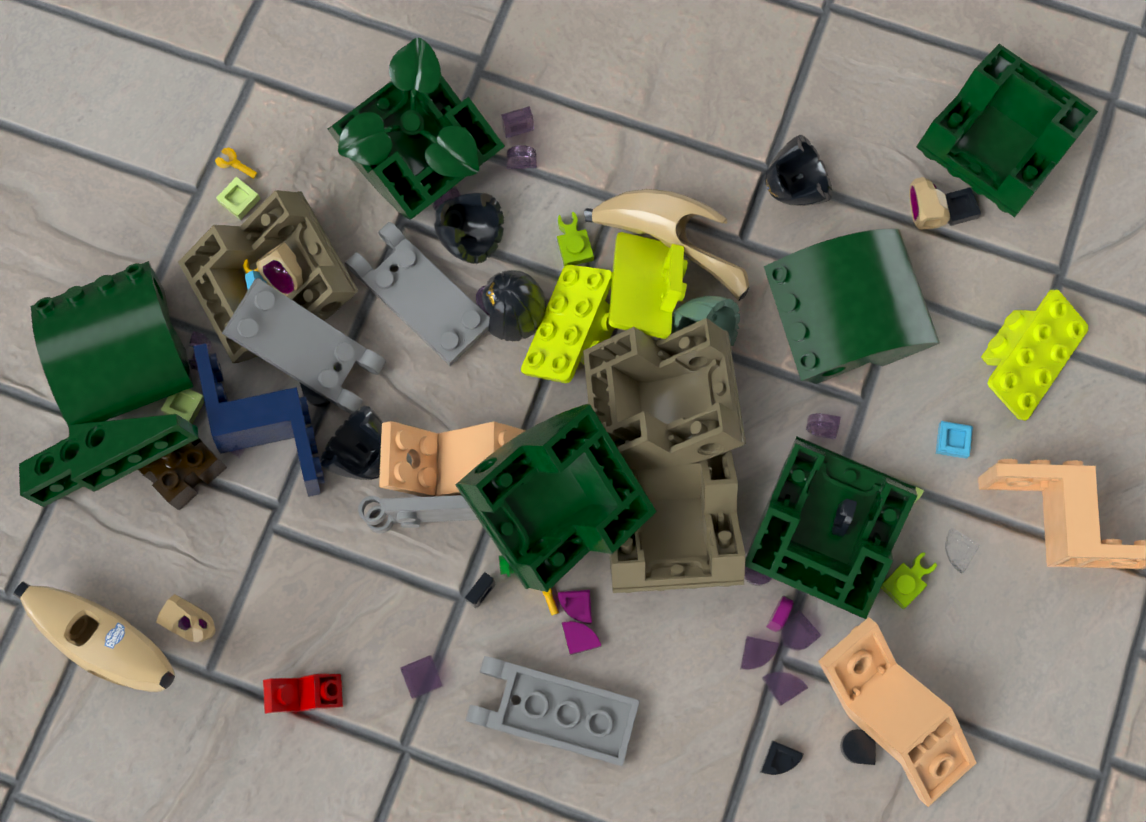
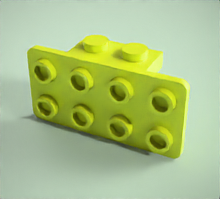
[609,232,688,339]
[521,265,615,383]
[981,289,1088,421]

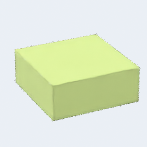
[216,177,261,220]
[161,389,205,424]

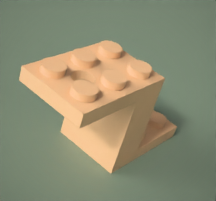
[379,421,526,497]
[978,459,1146,569]
[818,617,977,807]

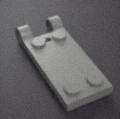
[345,222,490,366]
[222,278,386,414]
[358,495,478,534]
[465,656,640,766]

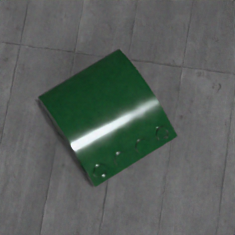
[916,44,1098,218]
[327,74,505,220]
[764,229,940,384]
[31,261,194,428]
[455,404,657,592]
[745,436,918,619]

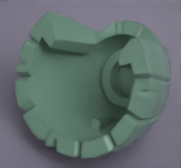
[671,296,740,346]

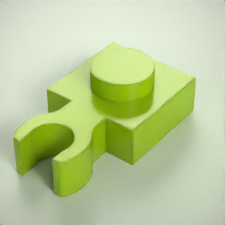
[557,212,594,267]
[881,552,937,609]

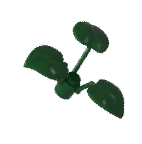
[338,38,480,178]

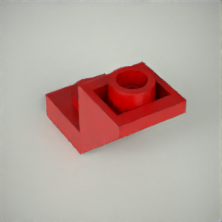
[263,674,343,714]

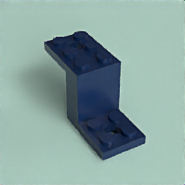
[193,343,325,497]

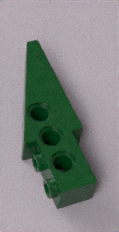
[19,414,199,507]

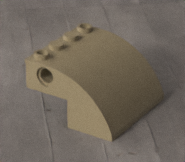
[178,190,358,363]
[583,318,746,469]
[609,450,745,593]

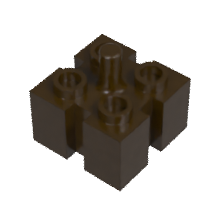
[138,438,227,510]

